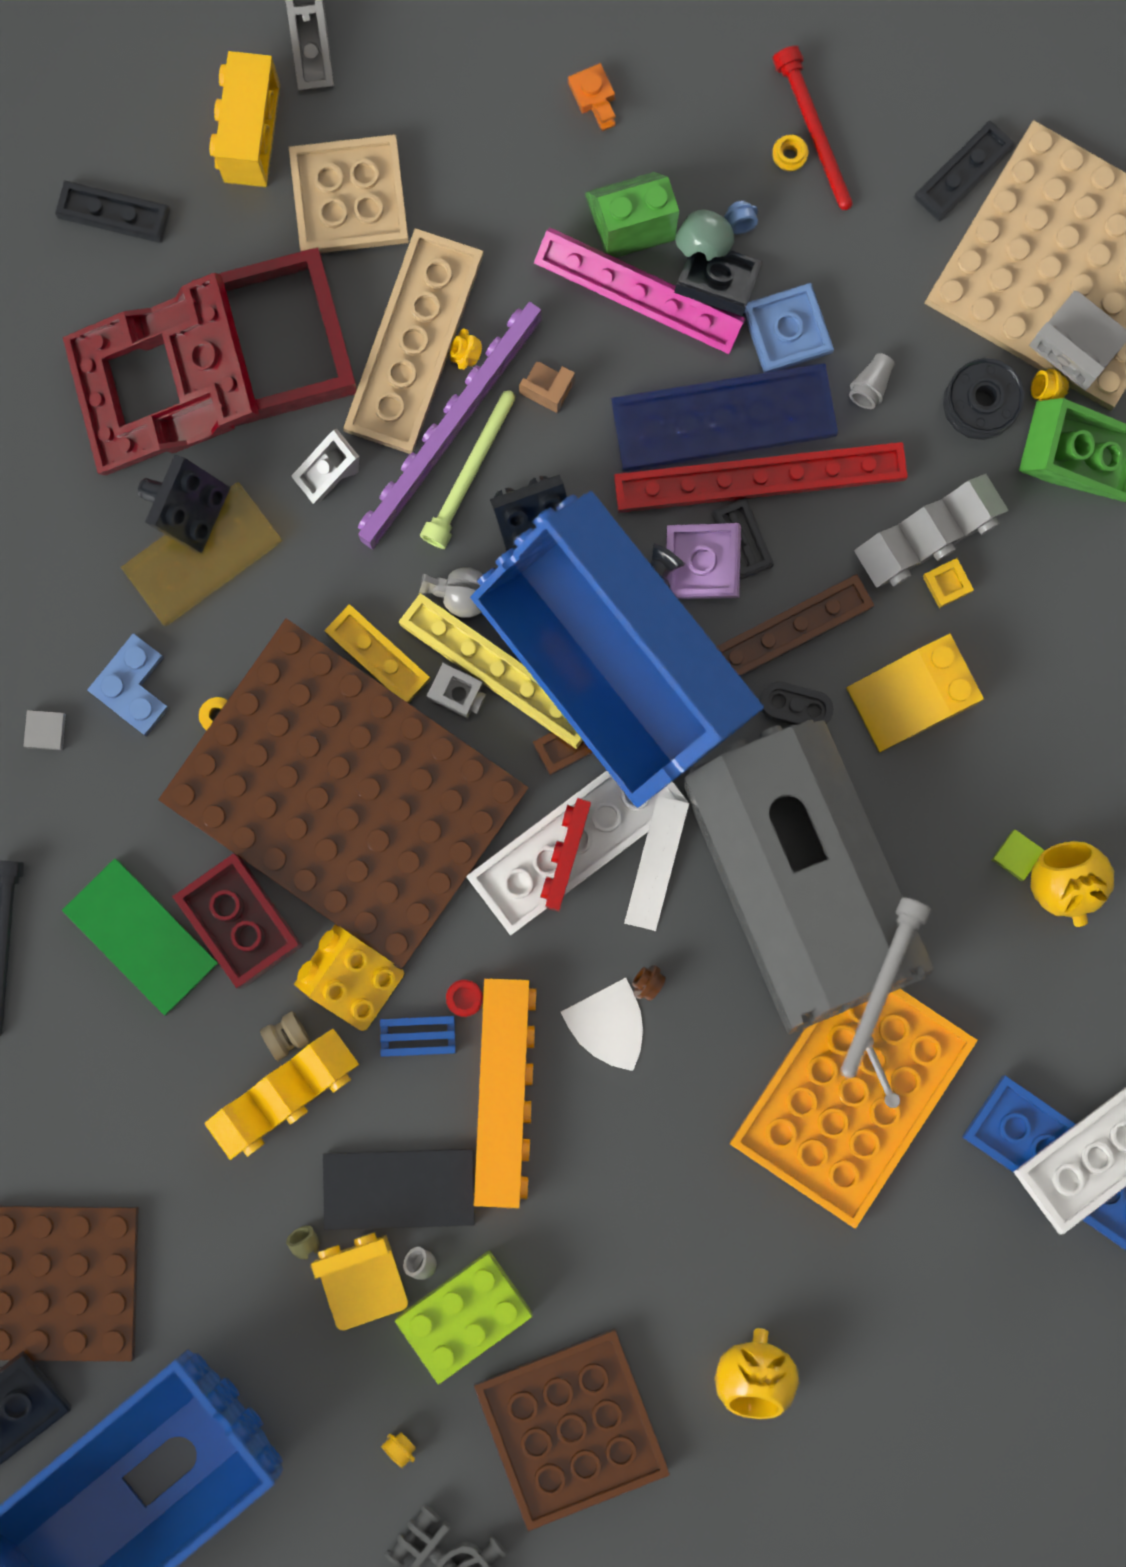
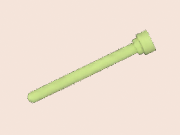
[419,390,515,549]

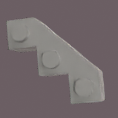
[854,474,1009,588]

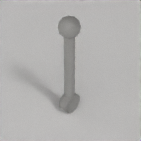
[866,1036,900,1108]

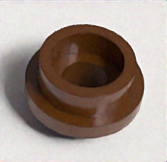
[632,965,666,1001]

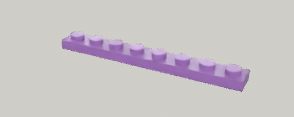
[358,301,541,550]

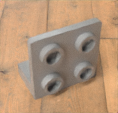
[1029,291,1126,391]

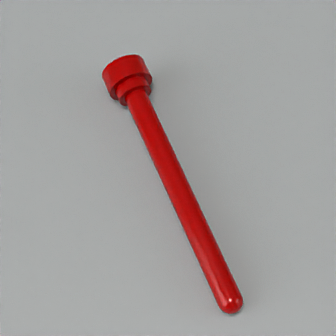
[772,45,852,210]

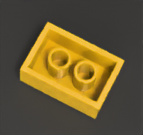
[210,51,280,187]

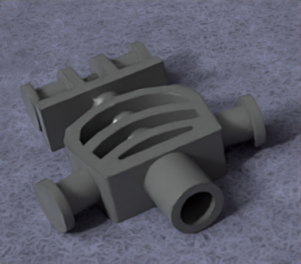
[384,1504,507,1567]

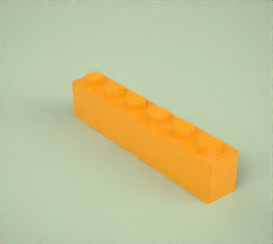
[474,978,537,1208]

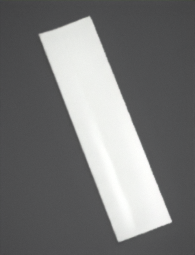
[624,795,689,931]

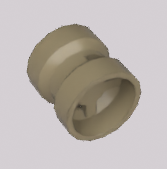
[260,1011,311,1062]

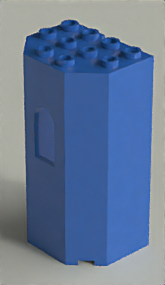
[470,490,764,809]
[0,1349,284,1567]

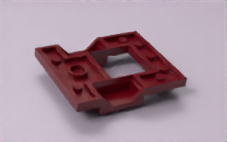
[63,272,259,476]

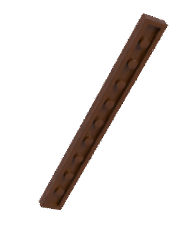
[533,574,874,775]

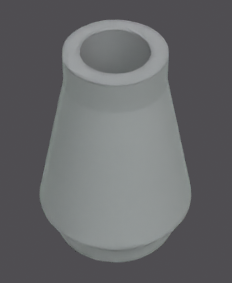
[849,353,895,409]

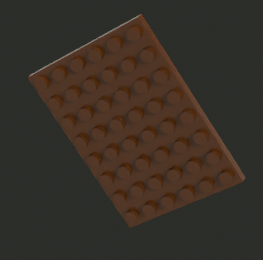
[158,618,529,970]

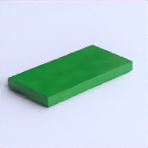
[62,858,219,1016]

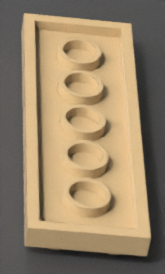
[343,228,484,454]

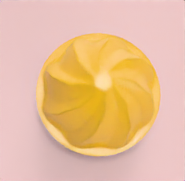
[1031,369,1069,401]

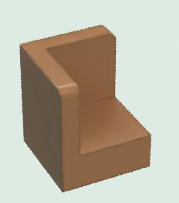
[519,362,575,414]

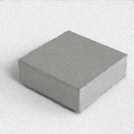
[23,710,66,751]

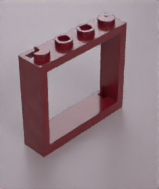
[192,247,357,427]

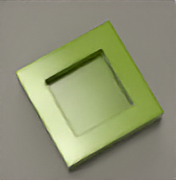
[991,829,1045,881]

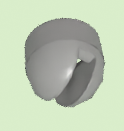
[403,1247,437,1280]

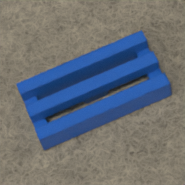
[380,1016,456,1057]

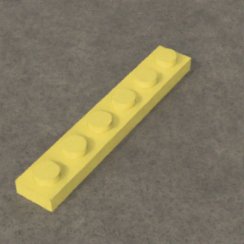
[399,593,583,749]

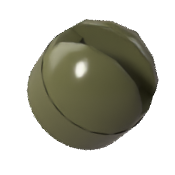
[286,1226,320,1260]

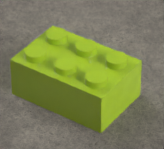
[395,1250,532,1385]

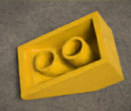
[846,634,984,753]

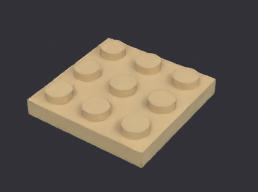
[289,134,409,253]

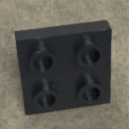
[138,455,231,554]
[490,475,567,552]

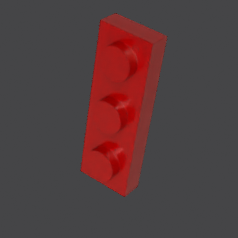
[540,798,591,912]

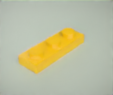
[324,604,431,703]

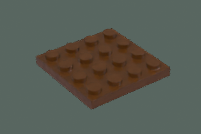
[0,1206,139,1361]
[474,1329,670,1531]

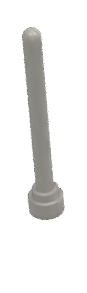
[841,898,931,1078]

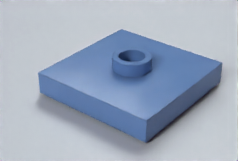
[744,283,834,375]

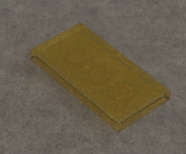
[120,482,282,627]

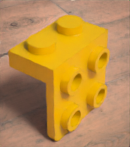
[293,924,404,1031]
[311,1232,408,1331]

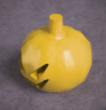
[1030,841,1114,927]
[715,1328,799,1419]

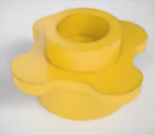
[450,329,482,370]

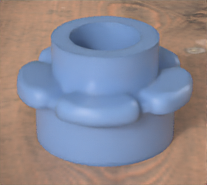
[724,201,758,234]

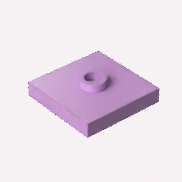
[666,523,741,599]

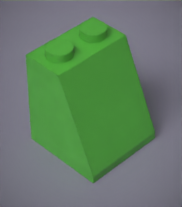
[586,172,679,258]

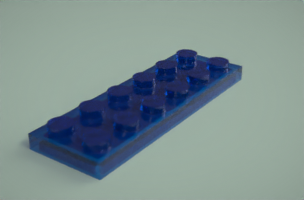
[611,363,838,472]

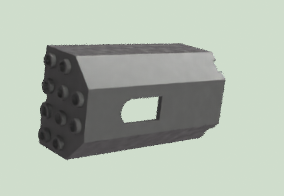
[684,720,934,1035]

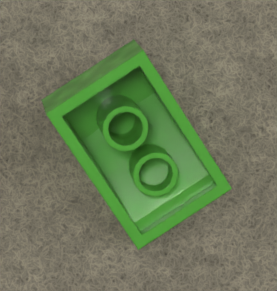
[1019,398,1126,502]

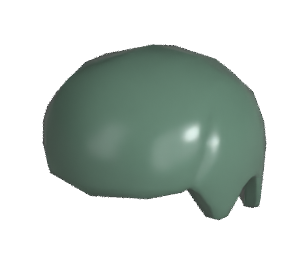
[675,209,734,261]

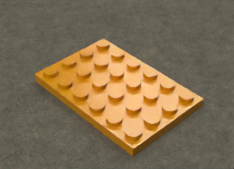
[729,989,978,1229]

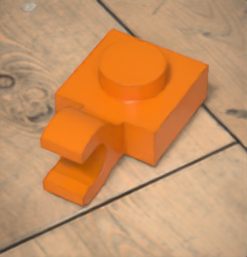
[568,63,615,131]

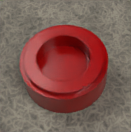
[446,980,483,1017]

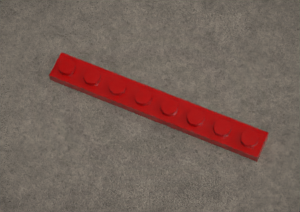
[614,442,908,513]

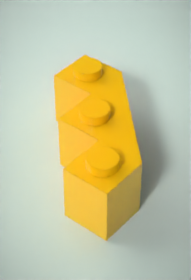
[204,1029,359,1160]

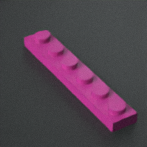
[534,228,745,354]

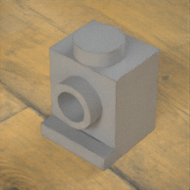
[427,663,487,719]

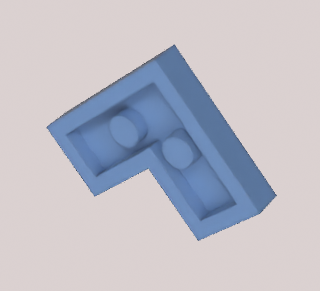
[87,633,169,737]

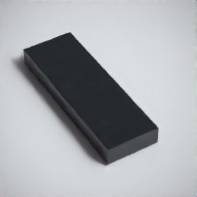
[914,120,1015,222]
[55,180,170,243]

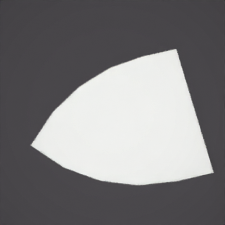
[561,978,643,1071]

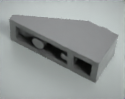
[286,0,334,90]

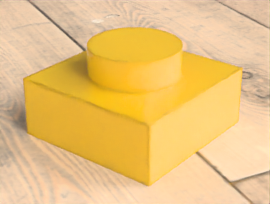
[923,558,974,608]

